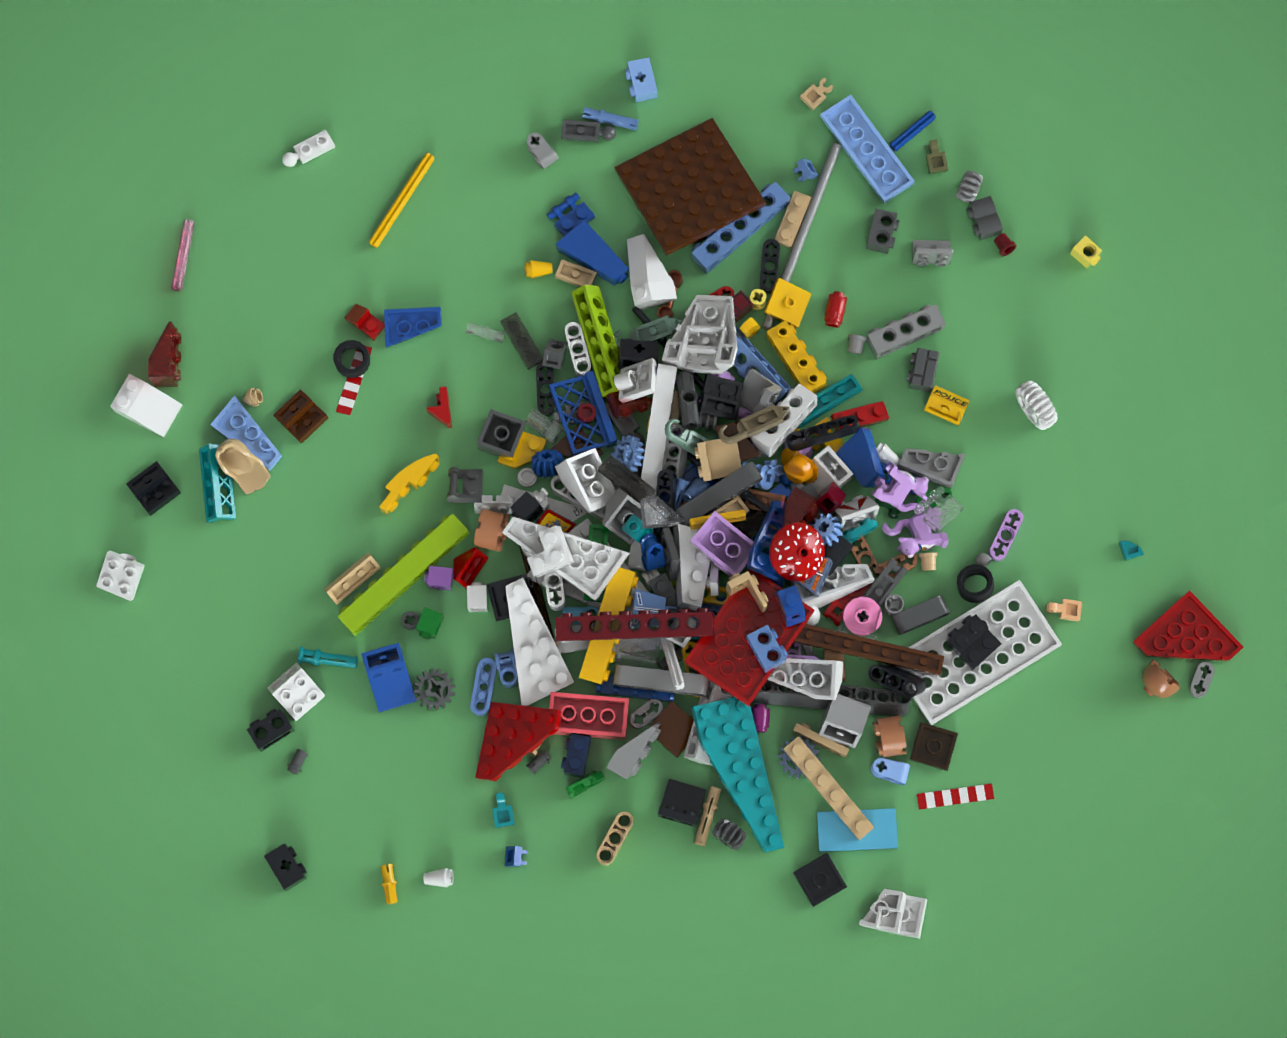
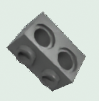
[866,208,900,254]

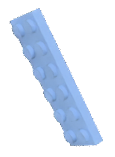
[820,95,915,204]

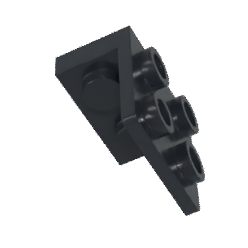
[658,779,706,828]

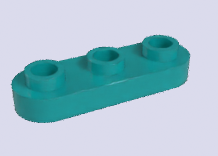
[842,518,879,543]

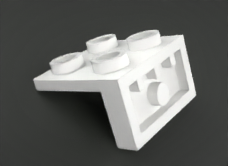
[267,663,325,721]

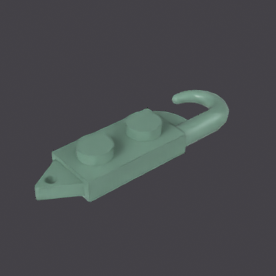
[614,316,683,348]
[665,419,709,455]

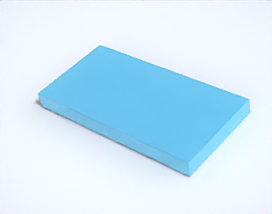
[817,808,898,852]

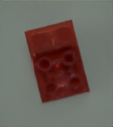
[148,321,182,387]
[784,487,818,526]

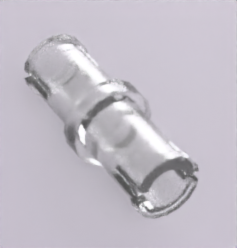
[466,322,505,343]

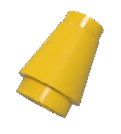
[525,260,553,279]

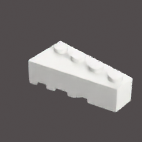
[673,524,710,612]

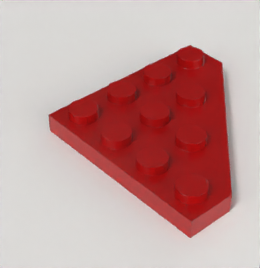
[1133,590,1244,661]
[475,702,562,782]

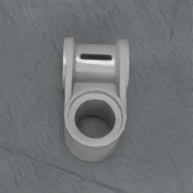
[527,133,559,170]

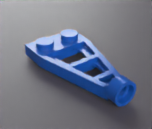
[747,501,786,582]

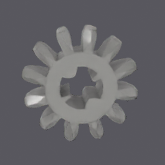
[956,170,983,203]

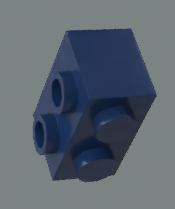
[561,733,591,778]

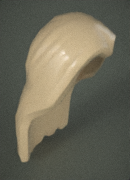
[215,439,271,495]

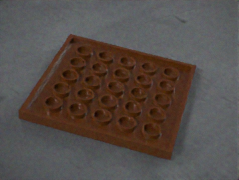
[614,118,766,256]

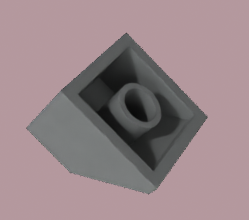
[477,409,526,458]

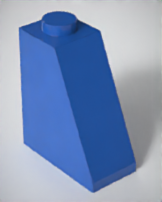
[836,428,884,488]

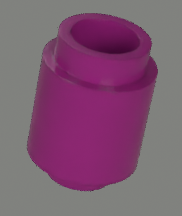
[751,704,770,733]

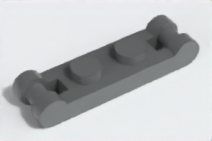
[857,558,907,621]

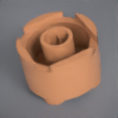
[474,509,510,552]
[872,715,907,758]

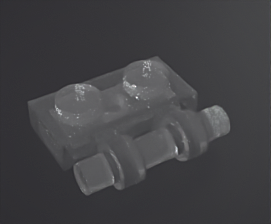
[914,486,964,533]

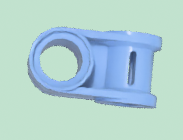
[870,758,910,785]

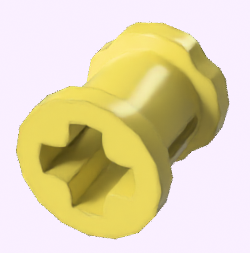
[749,289,766,310]

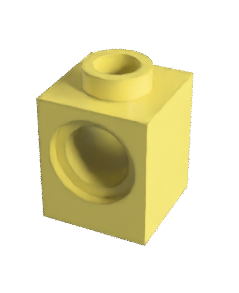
[1070,235,1102,269]

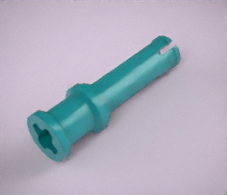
[298,646,358,669]

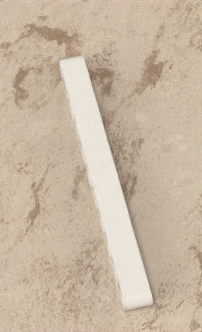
[628,363,677,571]

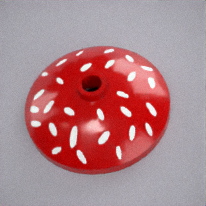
[769,522,825,581]

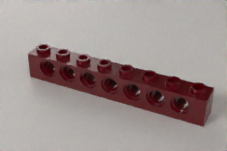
[555,608,714,641]

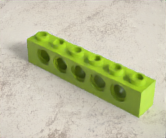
[571,285,622,398]

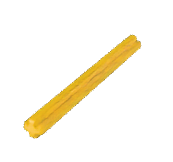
[369,153,434,248]

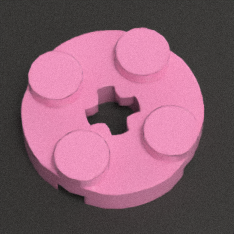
[843,596,882,636]

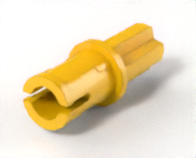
[380,864,397,904]

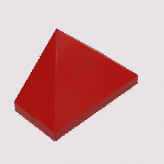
[453,547,489,589]

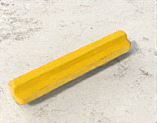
[689,509,746,530]

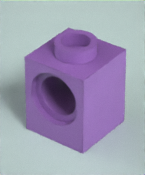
[424,566,453,591]

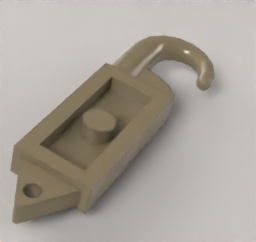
[718,404,790,444]

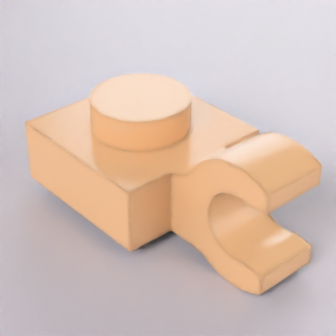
[1046,599,1082,622]

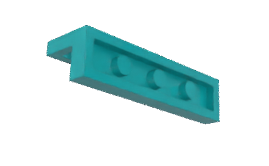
[199,444,236,523]

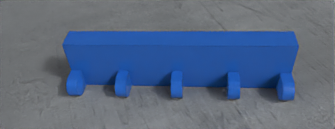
[596,675,675,702]

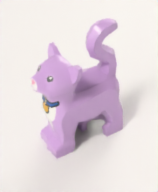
[871,461,929,516]
[882,509,949,558]

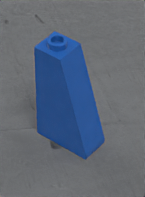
[556,220,629,286]

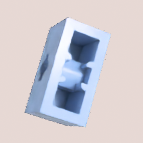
[625,57,657,103]

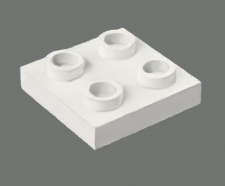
[614,358,657,403]
[96,550,145,601]

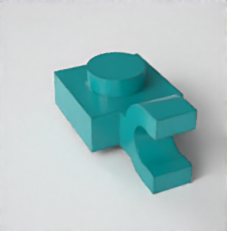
[492,792,515,828]

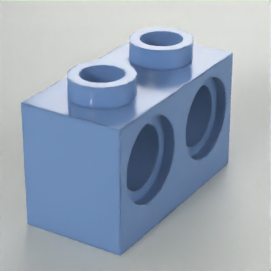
[746,625,787,673]

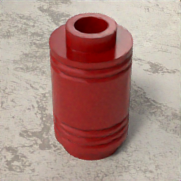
[824,291,847,328]

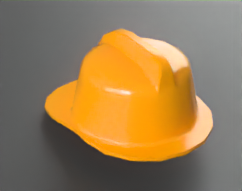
[781,448,818,484]

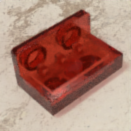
[606,391,653,417]

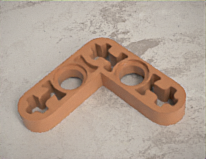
[850,537,918,585]

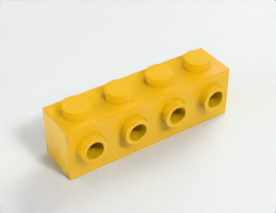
[766,320,827,394]

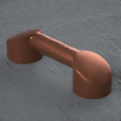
[657,270,683,318]

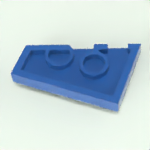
[384,307,442,348]

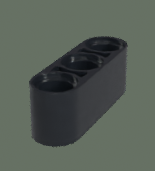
[868,662,926,698]

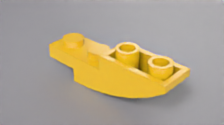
[379,454,440,515]

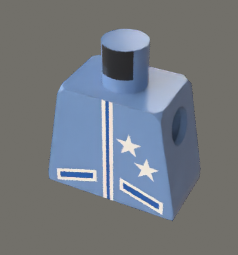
[631,589,677,627]

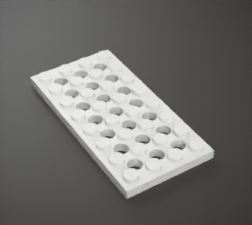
[897,580,1062,725]

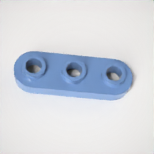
[470,658,497,716]

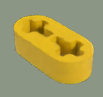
[740,317,760,339]

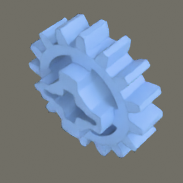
[610,435,645,477]

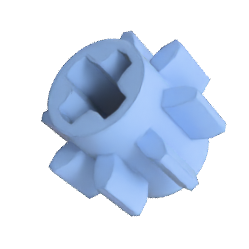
[764,459,784,482]

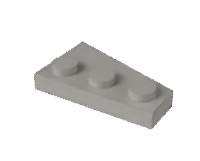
[898,448,966,489]

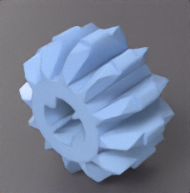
[810,513,843,546]

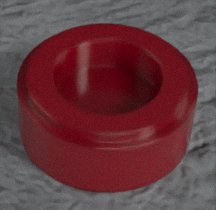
[576,403,596,423]

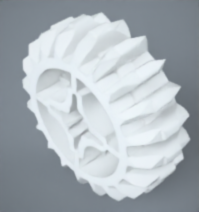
[1015,381,1057,430]

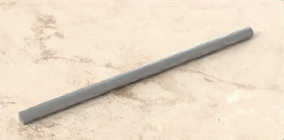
[762,143,842,330]

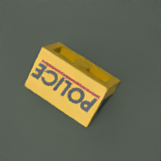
[924,385,970,426]

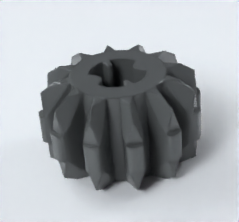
[712,818,746,850]

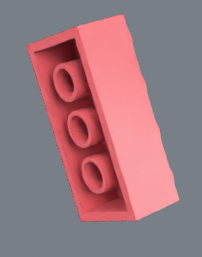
[549,692,629,740]

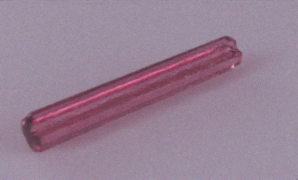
[171,219,194,291]

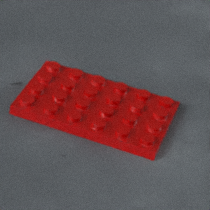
[684,569,815,707]

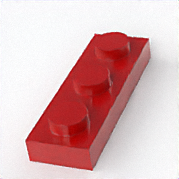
[830,401,889,431]

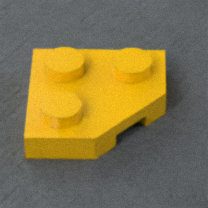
[497,431,547,470]

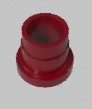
[994,233,1017,257]

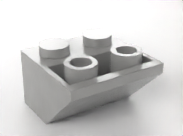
[818,694,871,749]

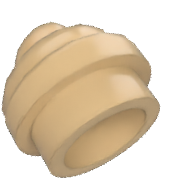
[243,388,263,407]

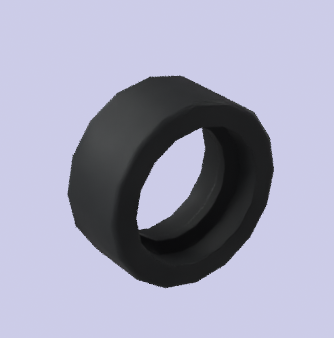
[333,340,370,378]
[957,564,994,603]

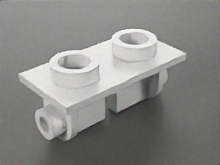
[474,495,514,514]

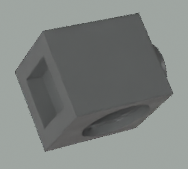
[542,339,567,369]

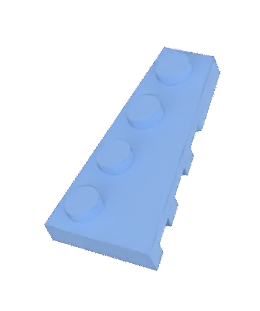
[210,395,282,471]

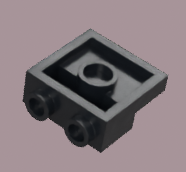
[487,574,538,621]
[946,614,1002,671]

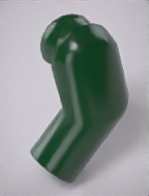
[875,498,900,519]

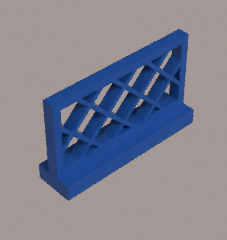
[549,371,617,456]

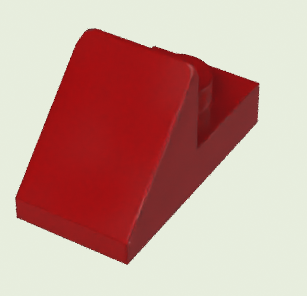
[344,304,385,341]
[426,386,452,428]

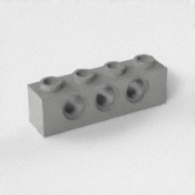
[867,304,946,360]

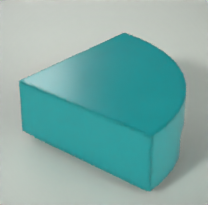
[1119,541,1144,561]

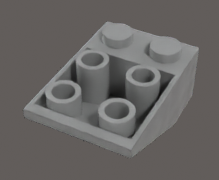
[607,722,661,779]

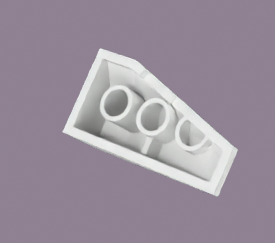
[627,234,677,310]
[790,564,875,609]
[768,658,843,700]

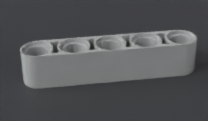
[613,665,709,697]

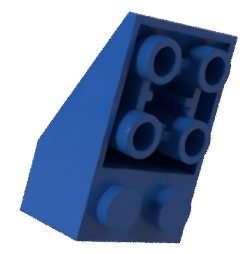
[361,643,417,713]

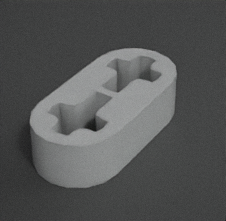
[1189,662,1215,698]
[630,699,663,729]

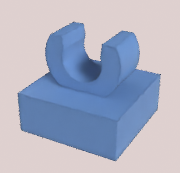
[793,159,819,181]

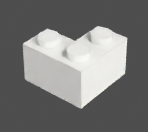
[527,525,574,577]

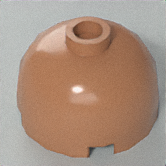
[1142,660,1181,698]

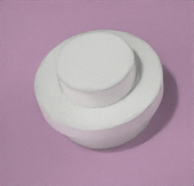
[518,468,537,487]

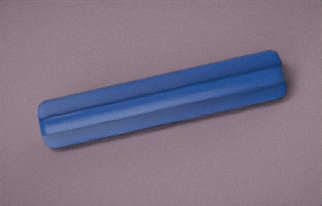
[890,111,936,151]

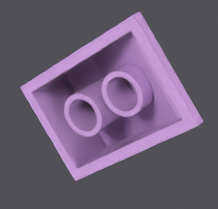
[690,511,753,577]

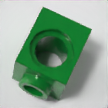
[416,607,444,639]

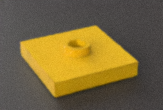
[764,278,811,328]

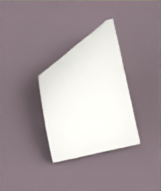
[859,889,927,939]

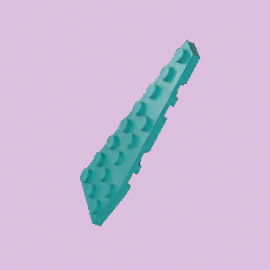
[691,697,784,852]

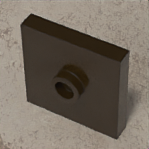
[910,722,958,771]

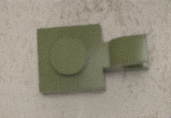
[926,139,948,174]

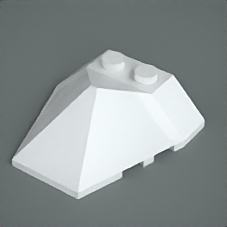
[662,295,738,374]

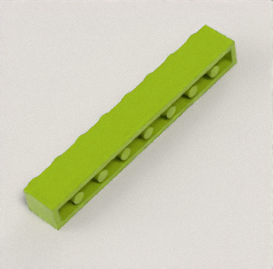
[337,514,469,636]

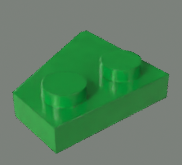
[566,770,605,799]

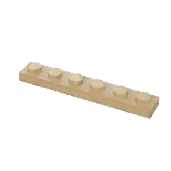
[783,736,875,840]

